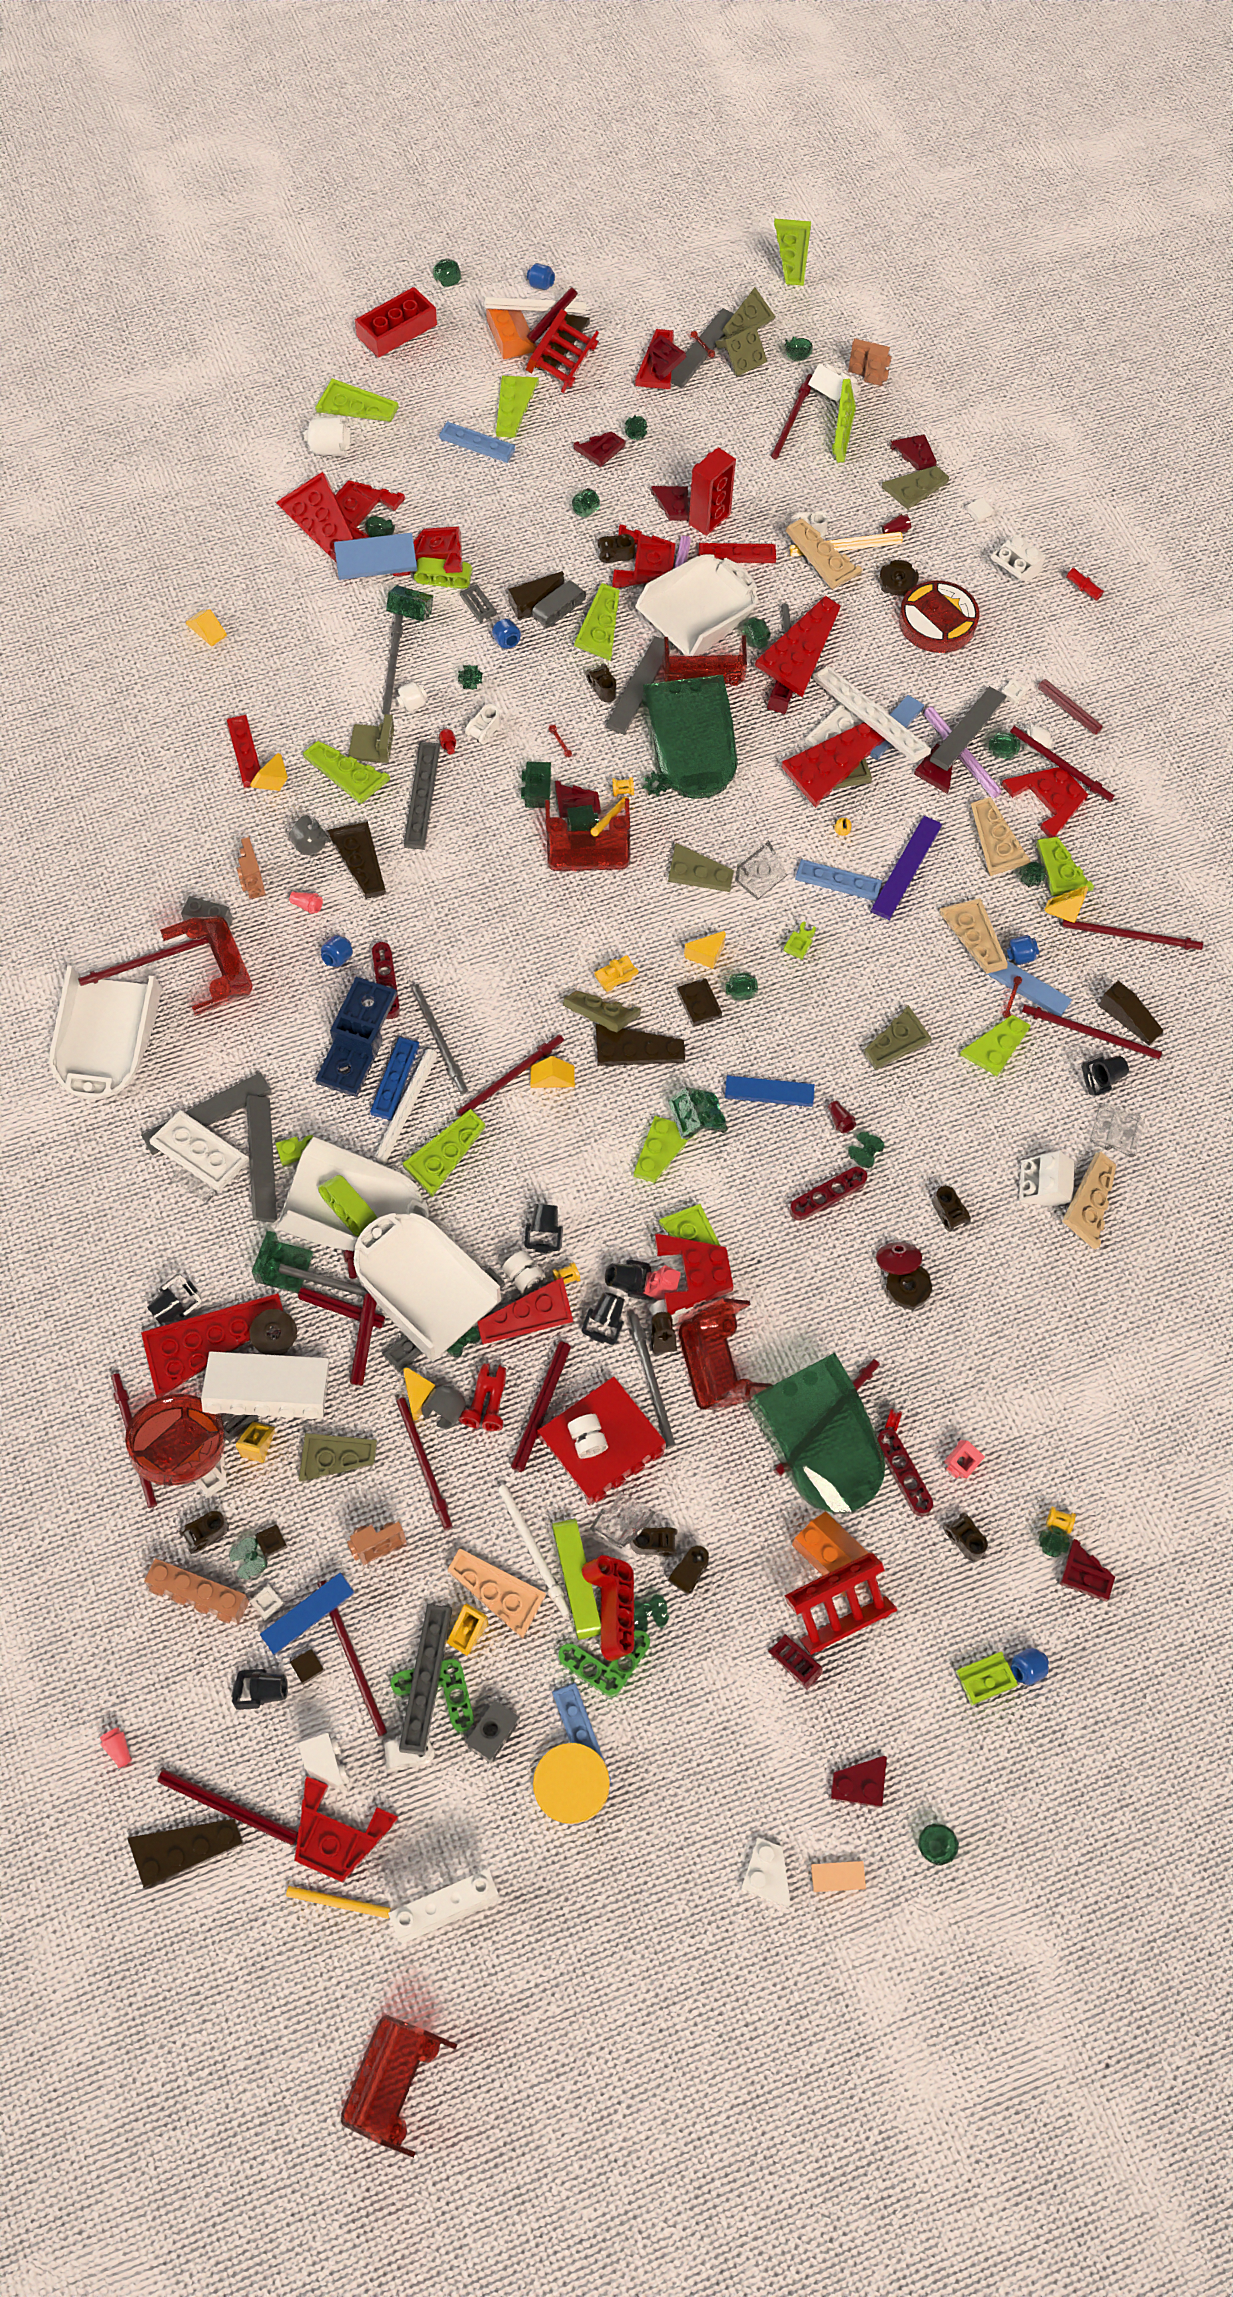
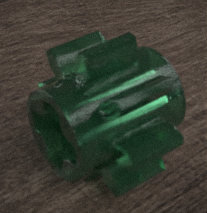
[625,415,648,440]
[458,665,483,690]
[643,770,669,797]
[1019,861,1046,887]
[1038,1526,1070,1557]

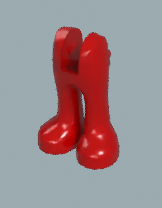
[459,1363,507,1431]

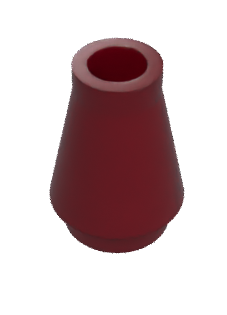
[881,514,912,534]
[827,1100,856,1134]

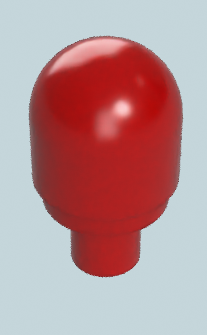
[439,729,456,755]

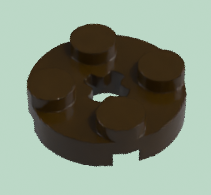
[879,560,919,597]
[885,1266,932,1310]
[249,1309,297,1355]

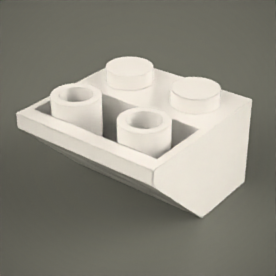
[808,363,861,403]
[990,534,1046,582]
[1019,1151,1075,1206]
[298,1733,350,1793]

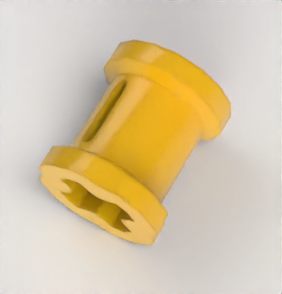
[612,777,634,797]
[552,1262,581,1284]
[1046,1506,1076,1534]

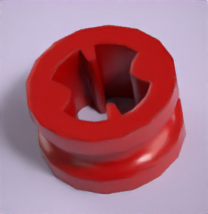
[885,1408,902,1432]

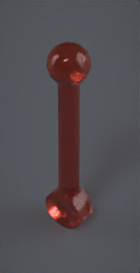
[690,331,715,358]
[549,725,572,758]
[1002,976,1022,1018]

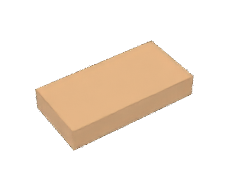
[811,1861,866,1893]

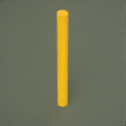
[591,797,630,836]
[286,1886,391,1919]

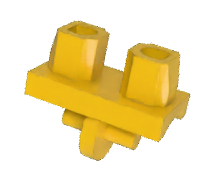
[594,955,639,992]

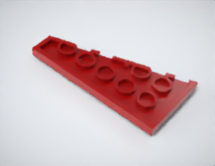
[275,472,355,579]
[141,1293,283,1399]

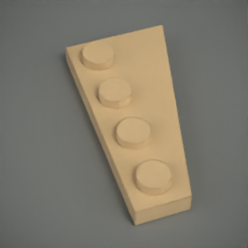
[785,518,863,590]
[971,797,1031,876]
[940,898,1008,974]
[1062,1151,1117,1249]

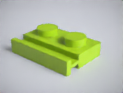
[956,1651,1018,1706]

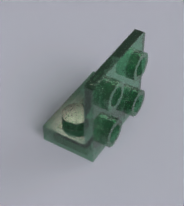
[668,1087,728,1140]
[251,1230,314,1294]

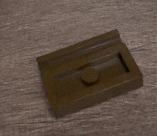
[677,978,722,1027]

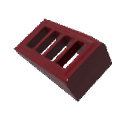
[767,681,794,714]
[768,1634,823,1690]

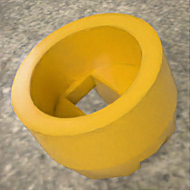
[835,818,852,836]

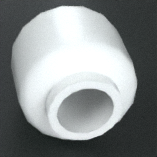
[396,682,427,712]
[1020,725,1053,754]

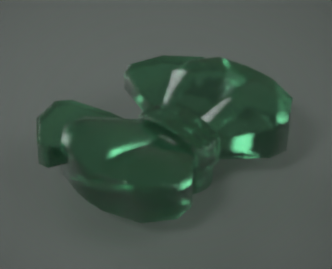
[848,1132,885,1169]
[446,1327,481,1358]
[230,1537,268,1580]
[634,1594,669,1632]

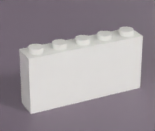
[201,1352,329,1419]

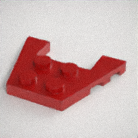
[336,480,405,539]
[612,524,676,588]
[393,526,463,576]
[1001,767,1088,838]
[655,1234,734,1315]
[294,1776,399,1883]

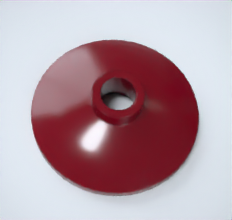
[876,1242,922,1275]

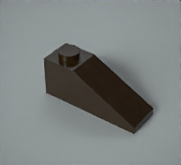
[508,571,564,619]
[1099,980,1164,1046]

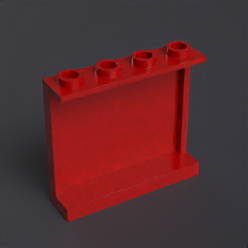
[537,1376,666,1505]

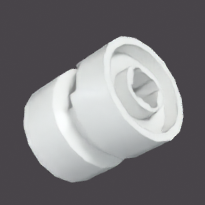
[502,1250,545,1294]
[568,1414,608,1459]

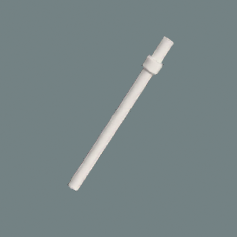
[498,1484,571,1618]

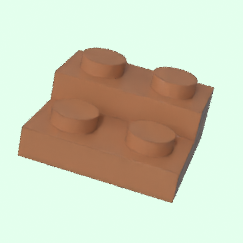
[848,338,892,386]
[236,837,266,899]
[347,1521,407,1566]

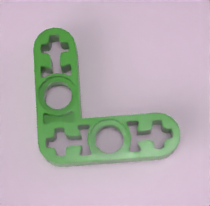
[558,1630,650,1697]
[391,1659,474,1734]

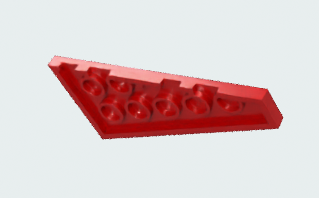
[755,595,841,698]
[781,722,886,808]

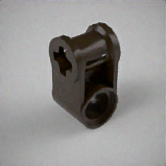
[597,534,635,563]
[585,663,617,703]
[932,1185,971,1232]
[651,1312,677,1354]
[179,1511,229,1554]
[943,1512,988,1561]
[630,1527,678,1557]
[668,1545,709,1595]

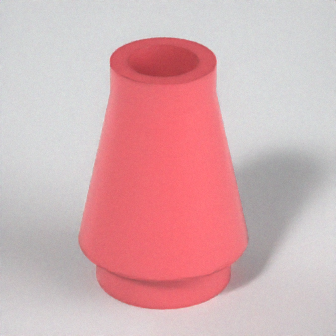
[289,891,323,914]
[100,1727,133,1769]

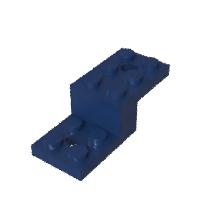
[315,976,397,1097]

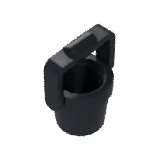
[1081,1055,1129,1096]
[524,1204,563,1253]
[605,1260,651,1300]
[147,1274,201,1325]
[582,1292,625,1345]
[231,1669,288,1710]

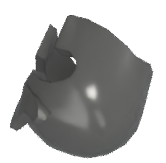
[289,815,331,856]
[422,1385,466,1429]

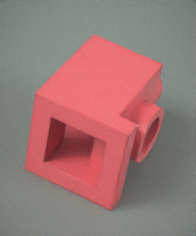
[643,1265,681,1300]
[944,1440,985,1479]

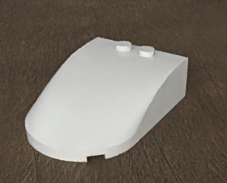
[635,554,758,660]
[50,966,162,1100]
[277,1137,429,1251]
[354,1213,501,1362]

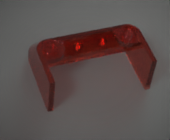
[662,635,747,687]
[545,798,631,871]
[160,916,253,1017]
[679,1298,773,1410]
[341,2015,458,2158]

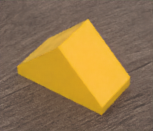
[186,609,227,647]
[250,753,288,791]
[1044,885,1088,923]
[684,931,726,969]
[531,1056,575,1088]
[403,1368,436,1421]
[236,1422,275,1463]
[447,1603,489,1656]

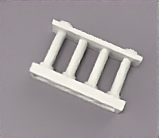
[388,1868,501,1945]

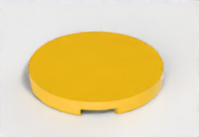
[533,1743,610,1824]

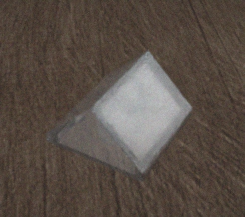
[735,840,788,900]

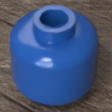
[527,263,555,290]
[492,619,521,649]
[321,935,353,967]
[1006,935,1039,965]
[1011,1647,1049,1686]

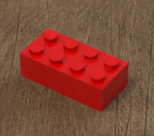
[355,287,437,358]
[689,447,736,536]

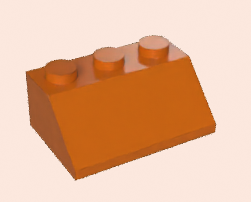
[486,309,537,360]
[792,1511,869,1597]

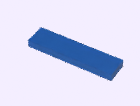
[370,1037,420,1121]
[725,1075,815,1107]
[260,1572,356,1655]

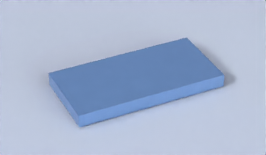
[334,533,417,580]

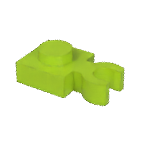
[783,922,816,960]
[275,1135,314,1166]

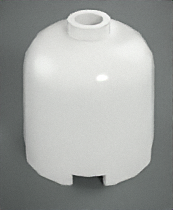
[304,417,351,456]

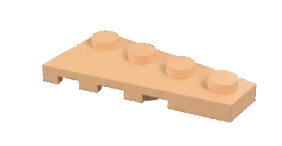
[448,1548,546,1639]

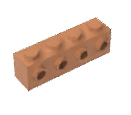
[144,1558,249,1624]

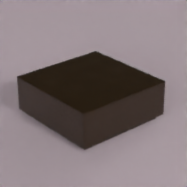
[255,1524,288,1558]
[290,1648,325,1685]

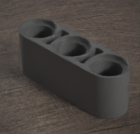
[532,580,586,628]

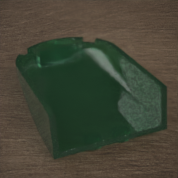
[642,674,738,799]
[747,1353,885,1514]

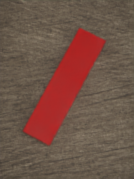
[698,543,776,563]
[226,715,261,788]

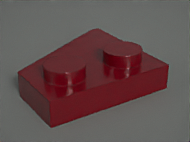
[648,335,687,381]
[573,431,626,467]
[890,434,937,471]
[651,486,689,521]
[914,743,953,794]
[555,781,601,818]
[1059,1539,1115,1602]
[830,1756,887,1808]

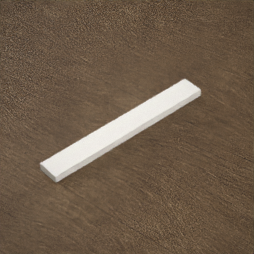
[813,666,931,763]

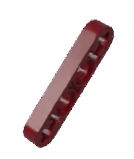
[372,942,400,1019]
[790,1167,867,1221]
[876,1429,933,1517]

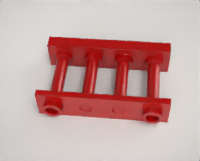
[525,309,599,393]
[784,1552,898,1655]

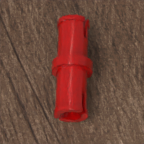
[1066,567,1104,601]

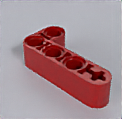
[582,1555,634,1661]

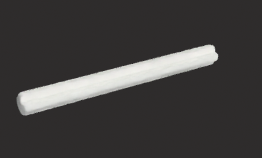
[483,297,586,313]
[375,1049,437,1164]

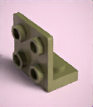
[715,325,767,376]
[348,714,395,763]

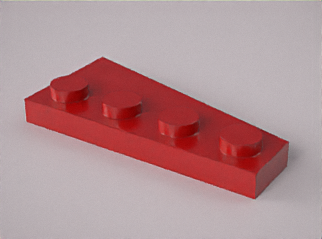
[635,329,674,390]
[477,1277,573,1344]

